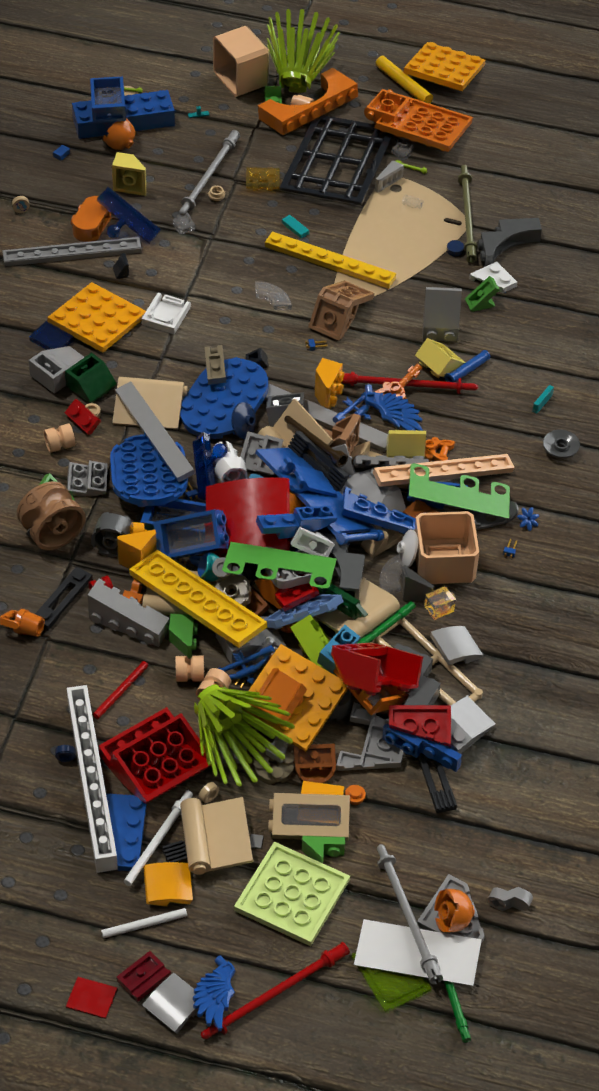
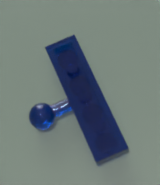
[97,187,161,244]
[192,432,227,500]

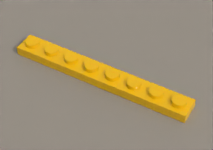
[265,231,396,289]

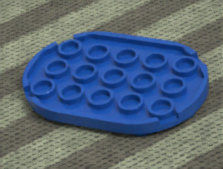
[180,357,269,439]
[110,434,188,507]

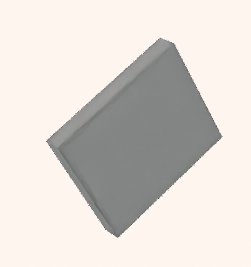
[250,834,263,849]

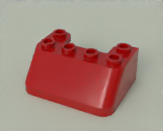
[331,643,424,695]

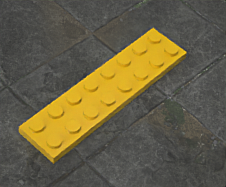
[129,550,268,648]

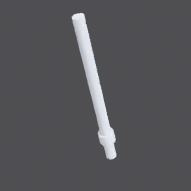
[124,790,193,886]

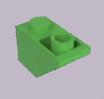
[169,614,198,658]

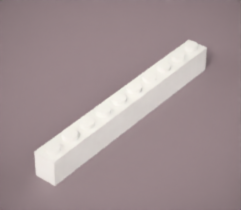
[67,685,118,873]

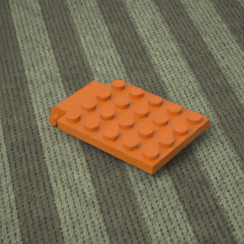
[364,89,473,152]

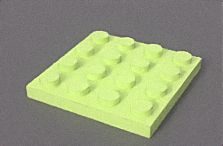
[234,842,350,946]

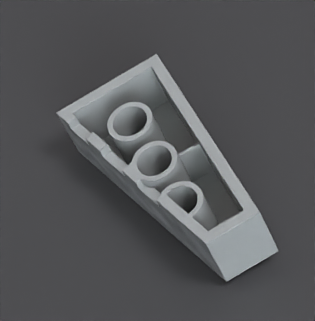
[88,578,170,647]

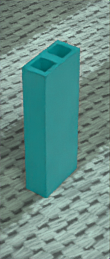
[282,215,309,238]
[532,385,554,414]

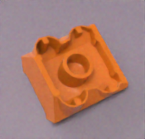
[250,668,307,726]

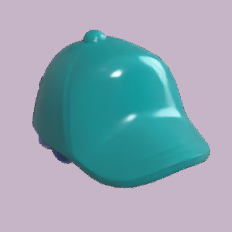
[189,552,220,582]

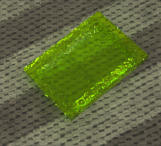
[351,952,431,1012]

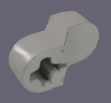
[487,887,533,911]

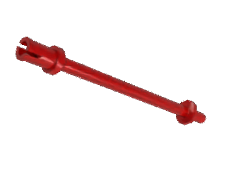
[342,372,478,394]
[201,942,350,1039]

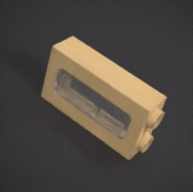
[268,793,350,841]

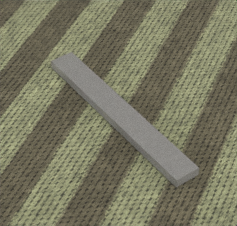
[2,237,142,267]
[115,382,195,482]
[264,384,388,452]

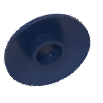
[231,402,256,439]

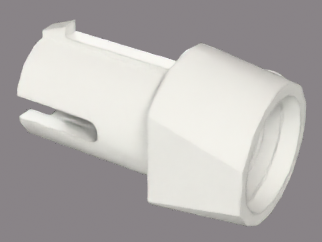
[212,441,248,483]

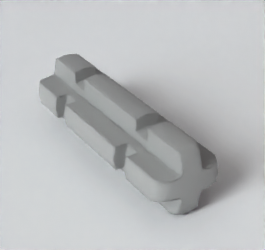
[247,636,277,666]

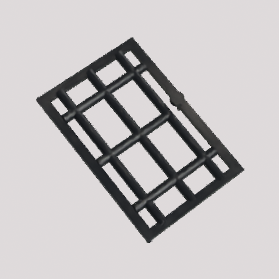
[279,115,393,205]

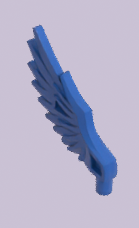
[365,384,423,431]
[193,956,236,1031]

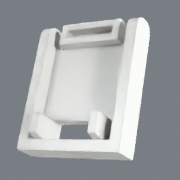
[142,293,191,334]

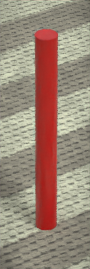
[93,661,149,719]

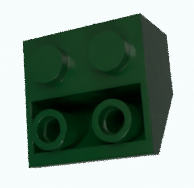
[65,352,117,403]

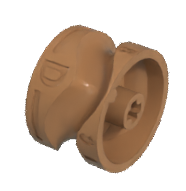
[16,481,86,550]

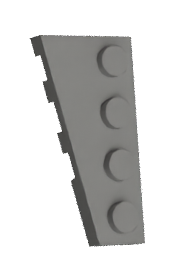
[353,455,429,468]

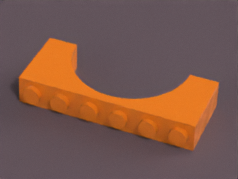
[258,68,358,135]

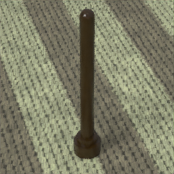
[284,416,348,467]

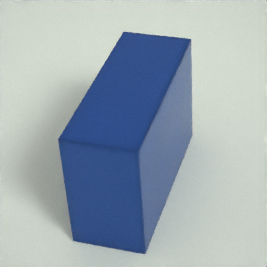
[53,145,70,161]

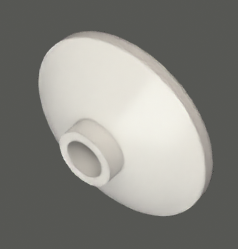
[397,530,418,568]

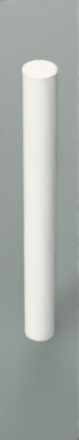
[101,908,187,939]

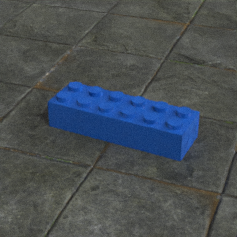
[72,90,175,139]

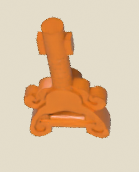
[375,364,422,399]
[425,437,455,461]

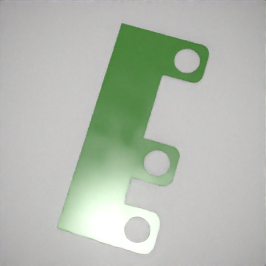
[409,463,510,519]
[222,542,337,588]

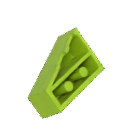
[290,614,330,671]

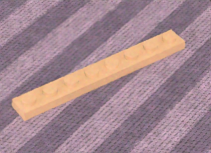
[373,454,515,487]

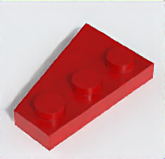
[389,705,451,747]

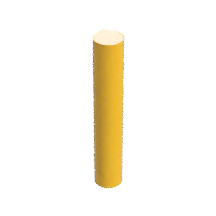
[375,56,433,104]

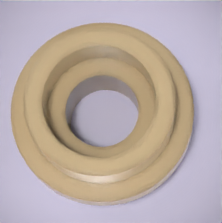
[208,186,225,201]

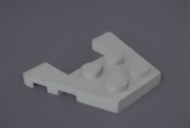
[336,702,404,771]

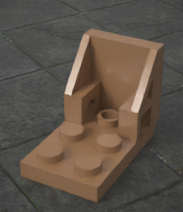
[308,280,375,340]
[324,414,361,456]

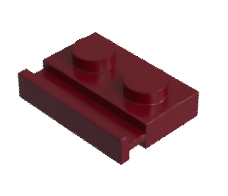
[116,951,171,1002]

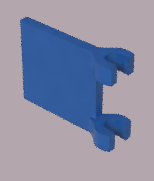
[279,458,337,497]

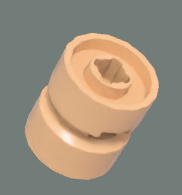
[43,423,76,453]
[175,655,204,682]
[196,668,232,700]

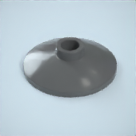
[543,430,580,458]

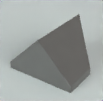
[401,565,434,601]

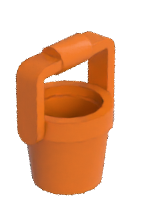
[0,609,45,637]

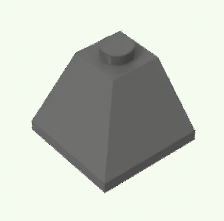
[266,392,305,427]

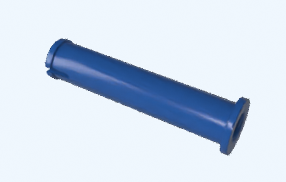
[444,350,491,382]

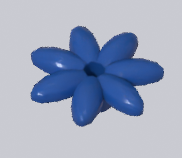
[517,507,539,531]

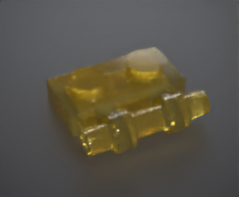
[246,167,280,191]

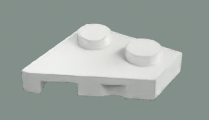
[469,262,517,293]

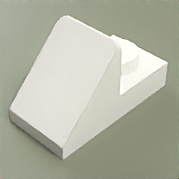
[291,527,335,557]

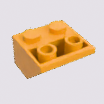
[315,358,344,409]

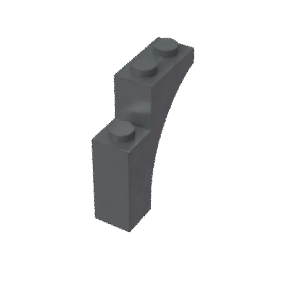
[477,218,542,267]
[319,532,365,600]
[394,643,441,705]

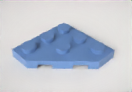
[264,594,343,629]

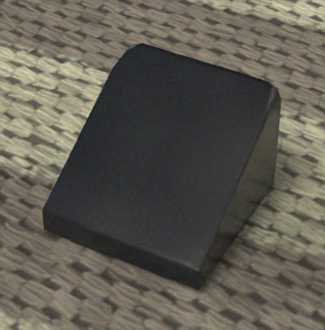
[113,253,129,279]
[245,348,269,368]

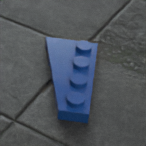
[341,487,416,534]
[106,794,147,871]

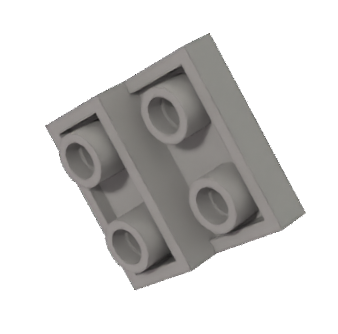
[67,460,108,496]
[430,626,483,665]
[143,973,199,1033]

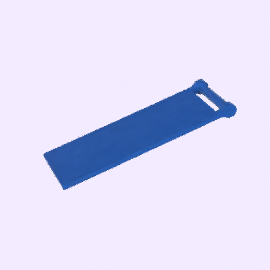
[255,448,384,545]

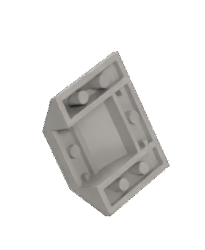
[339,466,406,533]

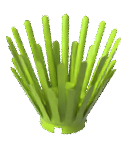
[266,9,340,93]
[194,684,295,787]

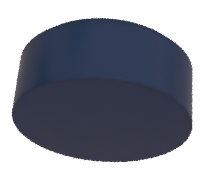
[447,240,464,256]
[55,745,76,762]

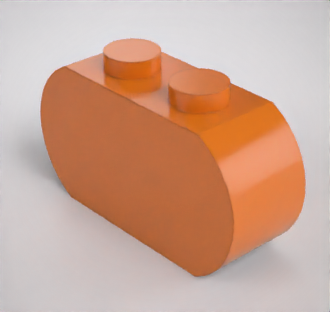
[71,196,111,242]

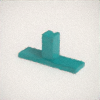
[188,106,210,118]

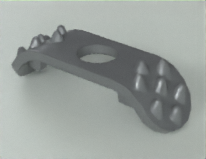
[471,501,519,530]

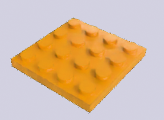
[403,42,486,91]
[47,282,146,353]
[244,644,348,752]

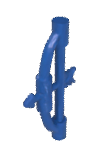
[333,391,373,423]
[217,645,275,684]

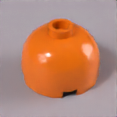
[103,118,136,150]
[434,889,475,932]

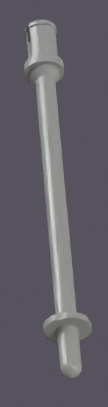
[179,130,240,215]
[377,844,443,984]

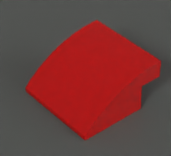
[206,478,290,558]
[98,707,216,803]

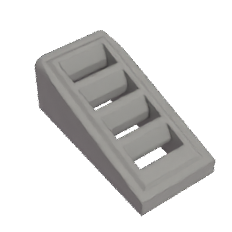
[375,161,404,193]

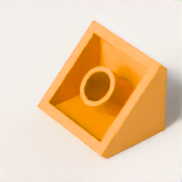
[117,530,157,569]

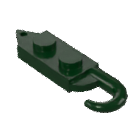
[314,581,368,620]

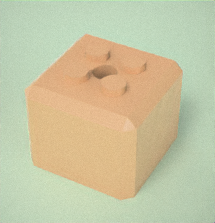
[213,26,269,97]
[414,511,479,584]

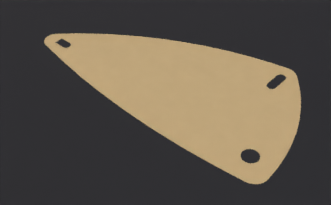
[334,178,466,296]

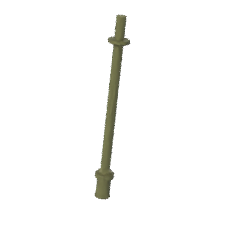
[458,165,478,263]

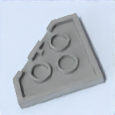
[417,874,485,944]

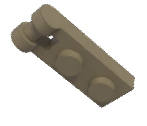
[205,345,226,385]

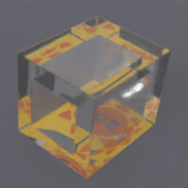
[424,586,456,620]

